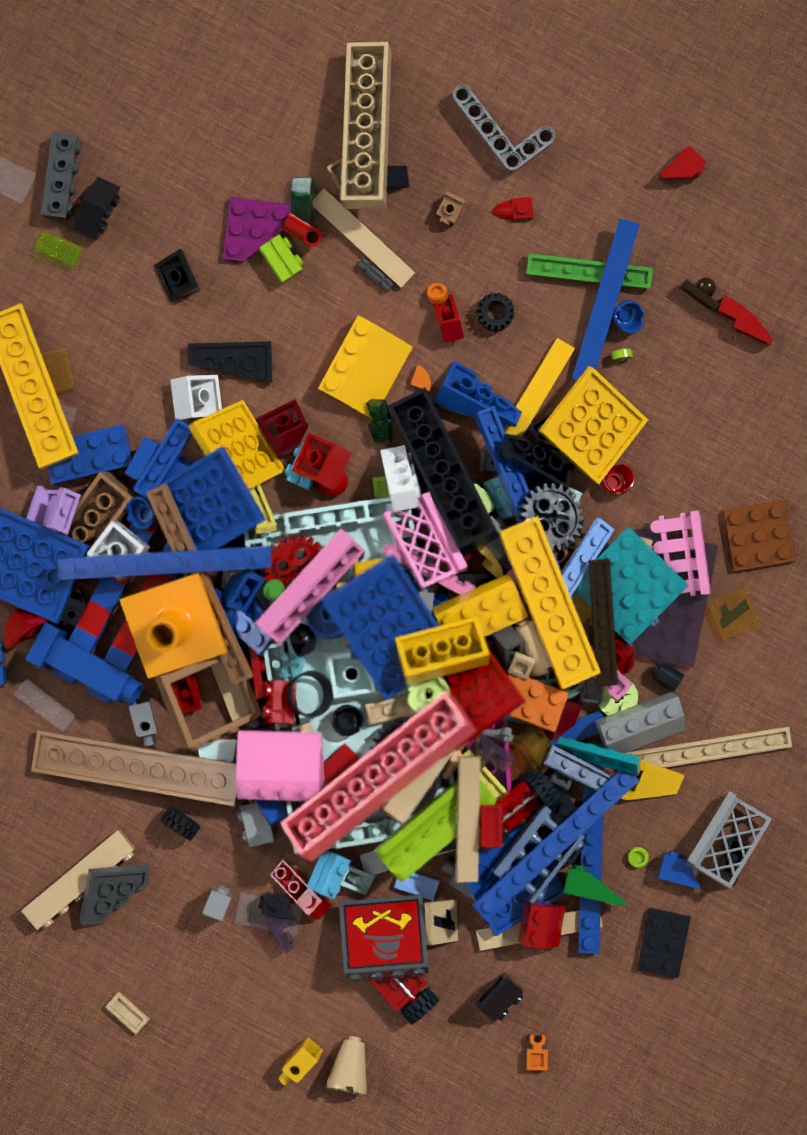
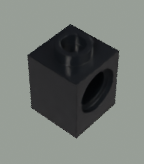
[258,892,290,919]

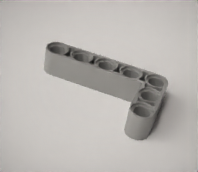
[453,85,555,173]

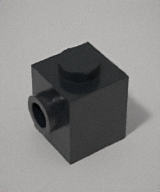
[60,593,87,626]

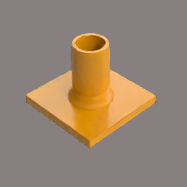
[120,572,228,679]

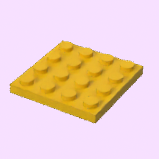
[539,366,648,484]
[188,400,286,490]

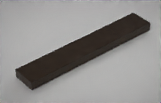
[589,559,618,686]

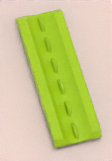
[374,780,497,882]

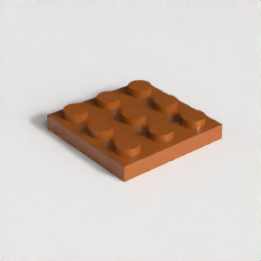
[723,499,796,571]

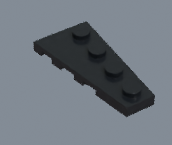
[188,341,273,383]

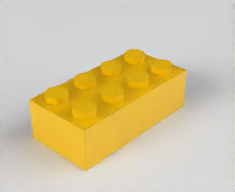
[432,573,528,637]

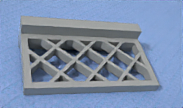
[686,791,772,890]

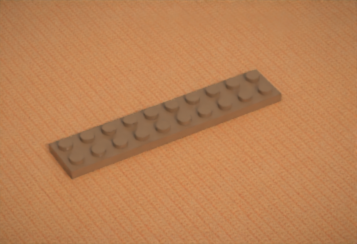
[31,730,237,806]

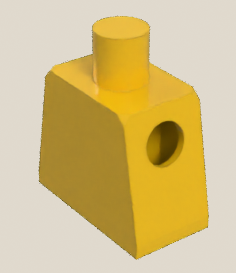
[278,1037,323,1086]

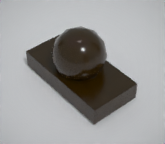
[680,277,720,312]

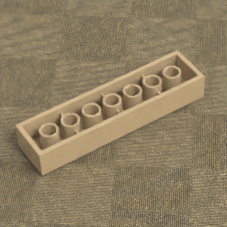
[341,42,391,209]

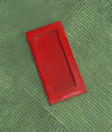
[480,805,502,848]

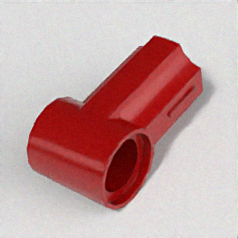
[280,212,322,247]

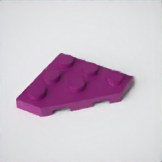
[223,197,293,262]

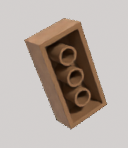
[64,471,140,556]

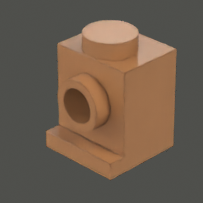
[436,191,466,226]

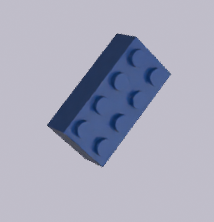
[48,424,133,485]

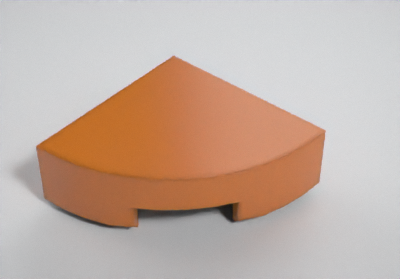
[410,365,431,392]

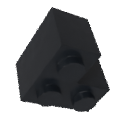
[73,177,121,240]

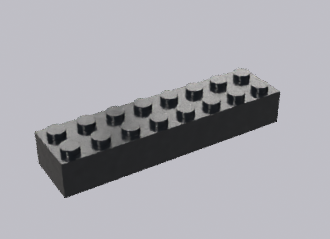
[388,387,499,555]

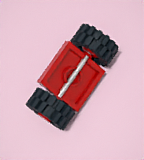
[479,768,561,849]
[369,975,439,1025]

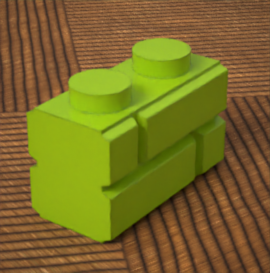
[259,234,304,285]

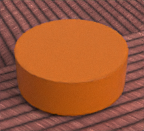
[427,283,448,304]

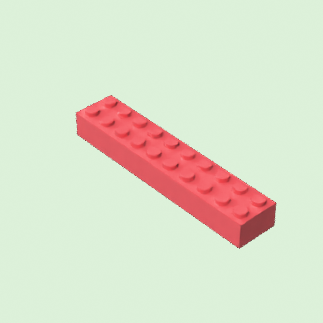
[281,692,477,862]

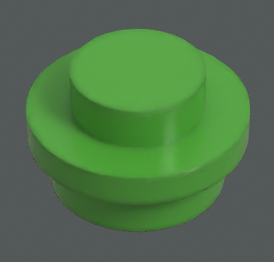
[263,580,285,601]

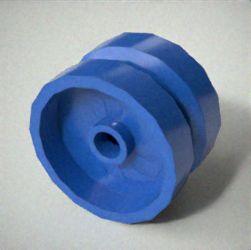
[306,591,344,640]

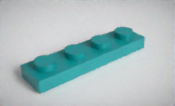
[557,737,641,776]

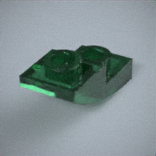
[291,177,315,222]
[366,399,393,444]

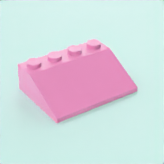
[236,731,325,801]

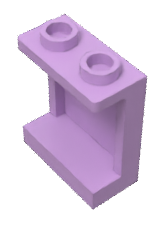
[26,486,80,535]

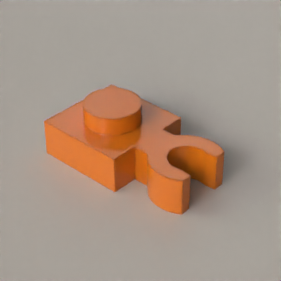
[526,1033,548,1071]

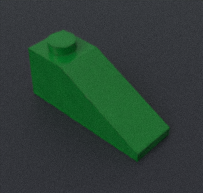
[563,864,626,906]

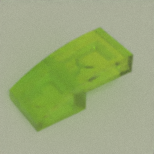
[34,230,83,267]

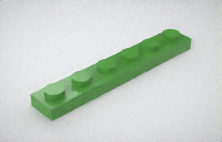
[526,253,653,289]

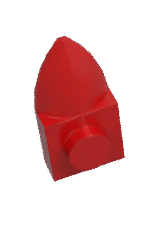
[491,197,534,220]

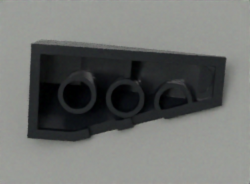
[500,433,574,491]

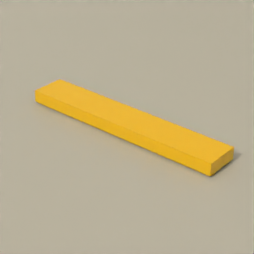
[503,338,575,437]

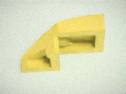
[476,545,503,578]

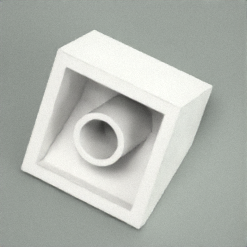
[170,375,222,421]

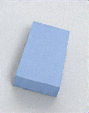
[394,872,440,901]

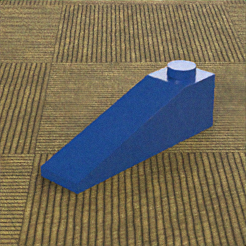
[433,361,522,427]

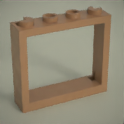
[155,656,263,751]

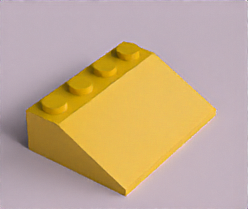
[318,315,413,420]

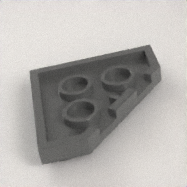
[79,864,150,926]

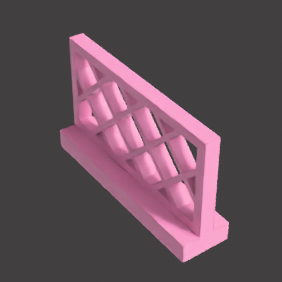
[382,492,468,589]

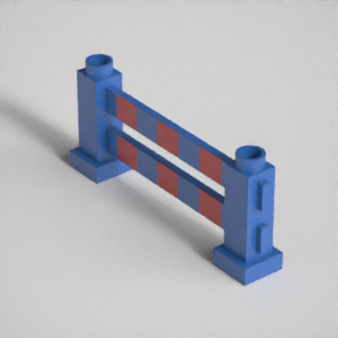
[25,436,193,706]

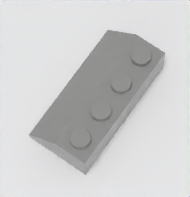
[595,692,686,754]

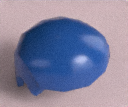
[613,300,645,334]
[125,497,157,529]

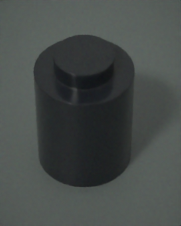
[651,662,684,692]

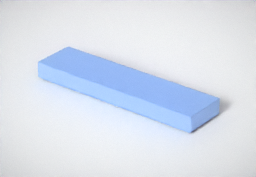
[561,517,614,597]

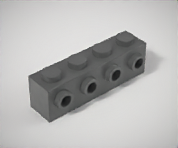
[41,132,82,220]

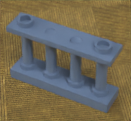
[491,804,584,904]

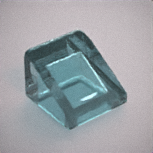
[279,653,306,683]

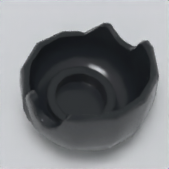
[289,623,316,657]
[331,704,365,736]

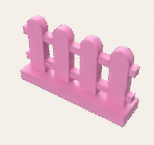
[650,511,711,596]

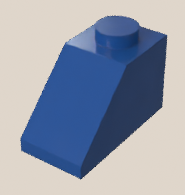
[222,571,264,612]
[657,850,700,889]

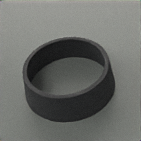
[287,671,333,717]

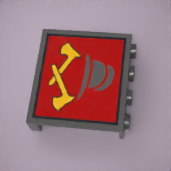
[339,895,429,982]

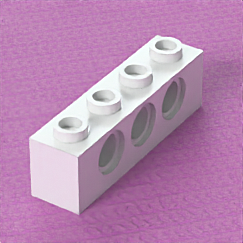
[380,445,421,512]

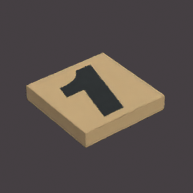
[425,899,458,945]

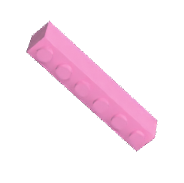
[256,529,365,645]

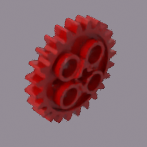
[261,533,323,590]

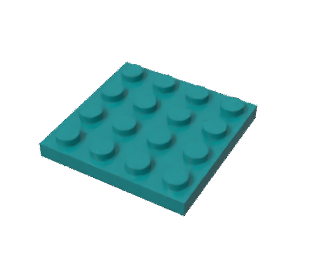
[575,526,689,645]

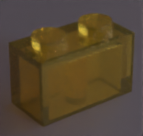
[512,724,552,773]

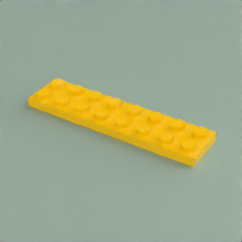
[0,303,80,470]
[498,516,601,689]

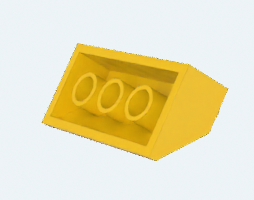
[395,617,489,685]

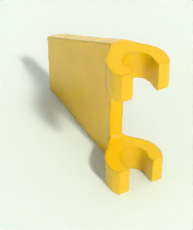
[621,757,685,800]

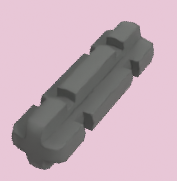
[357,258,393,292]

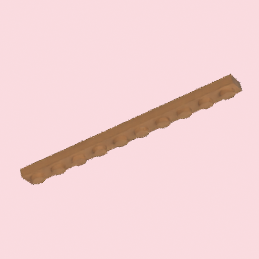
[146,483,253,685]

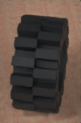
[477,293,514,331]
[160,806,201,841]

